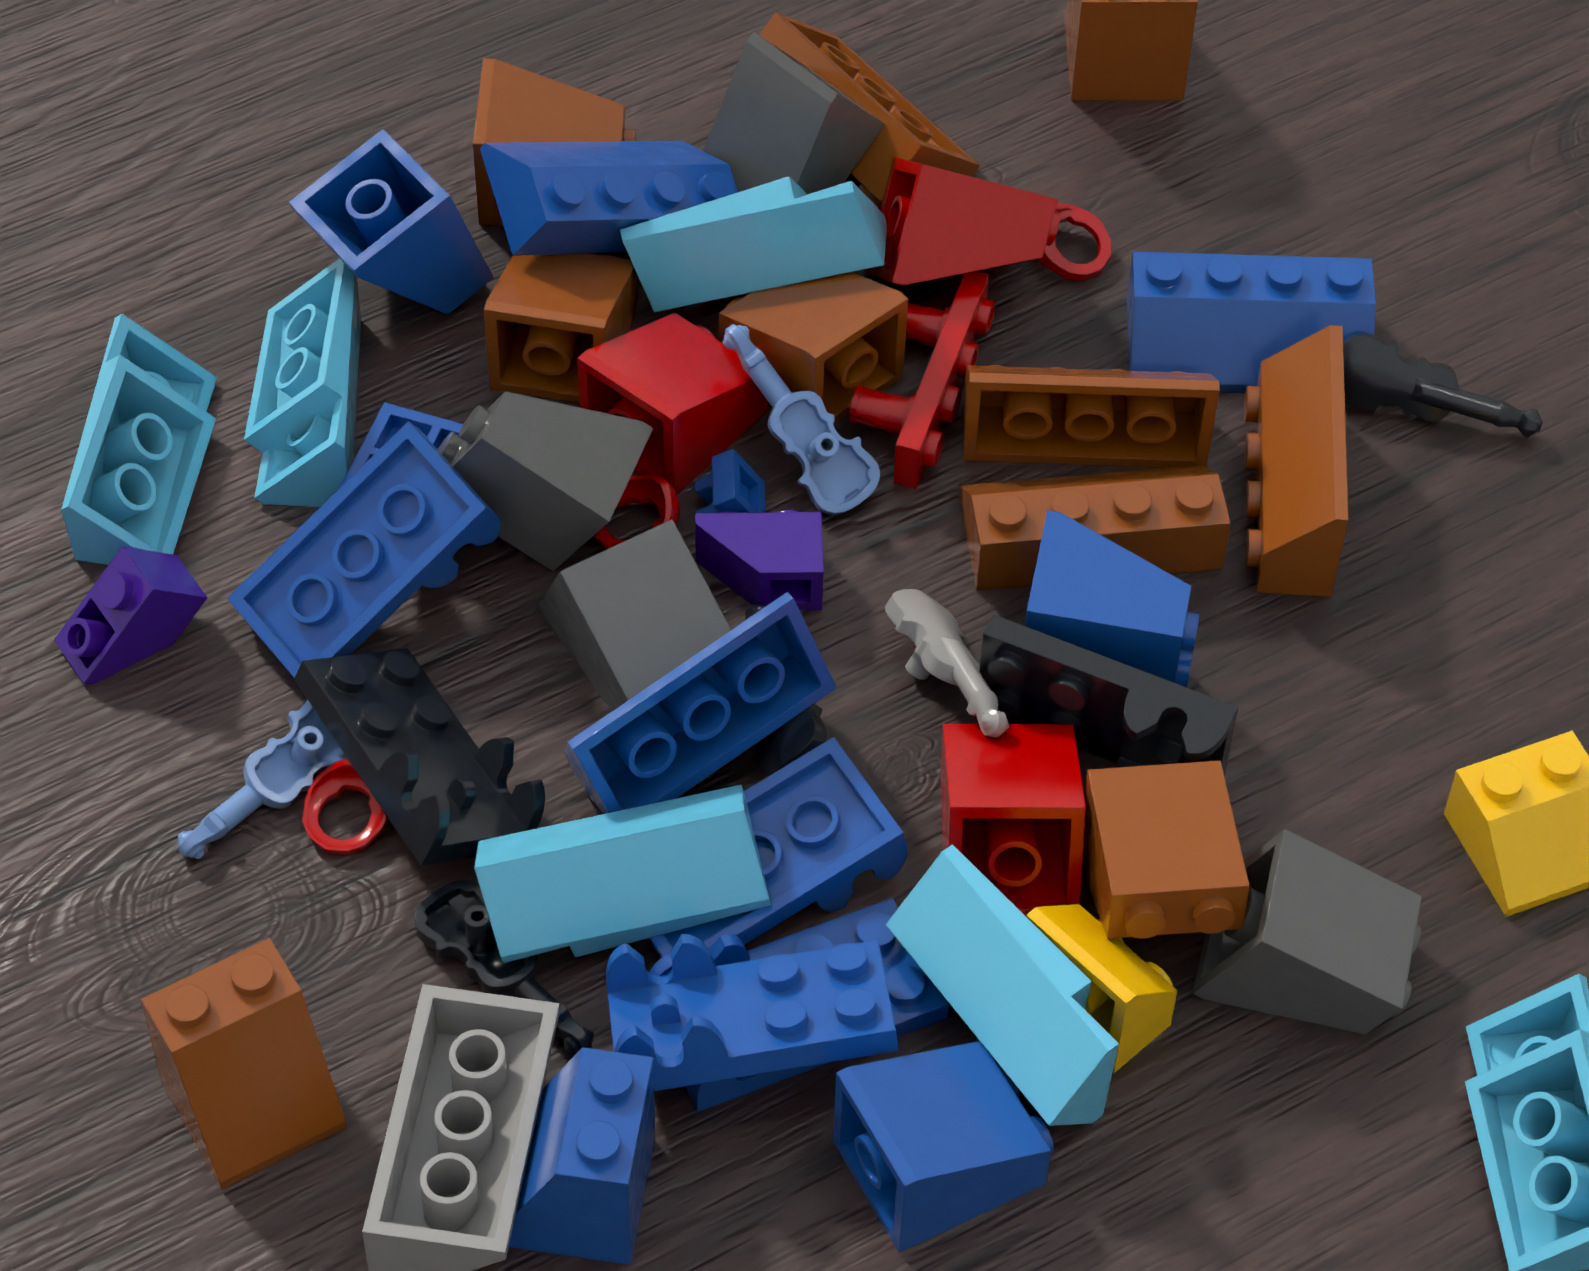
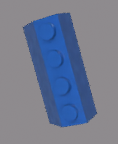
[480,141,738,256]
[1126,251,1376,393]
[563,592,837,814]

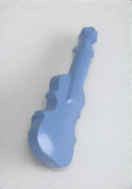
[722,324,880,515]
[177,700,348,859]

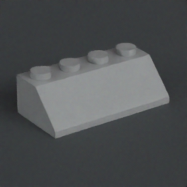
[362,984,560,1271]

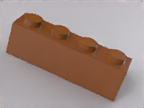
[760,12,980,208]
[1244,325,1348,597]
[963,365,1220,468]
[958,465,1231,591]

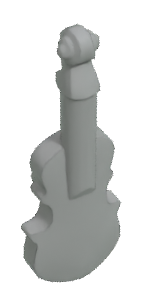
[885,589,1009,738]

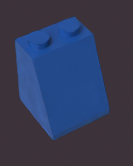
[288,129,494,314]
[1025,510,1200,688]
[833,1041,1054,1253]
[509,1047,655,1265]

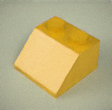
[1444,730,1589,917]
[1026,904,1178,1073]

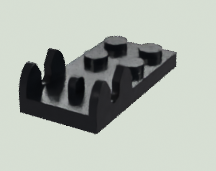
[979,614,1238,777]
[294,648,545,866]

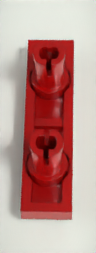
[849,271,996,489]

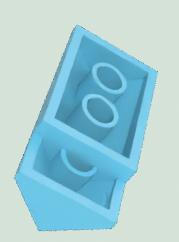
[620,176,887,312]
[244,258,361,507]
[61,314,217,565]
[474,785,771,963]
[886,844,1119,1126]
[1465,974,1589,1271]

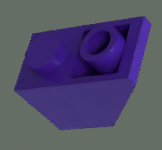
[695,510,824,610]
[54,546,208,684]

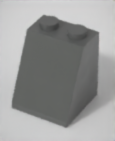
[703,31,885,194]
[438,391,653,571]
[538,519,731,711]
[1192,829,1422,1035]

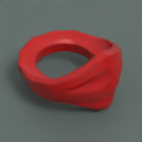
[1038,202,1111,282]
[594,474,681,549]
[302,759,388,855]

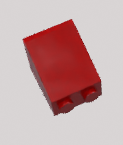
[865,157,1060,285]
[577,313,768,495]
[940,724,1086,916]

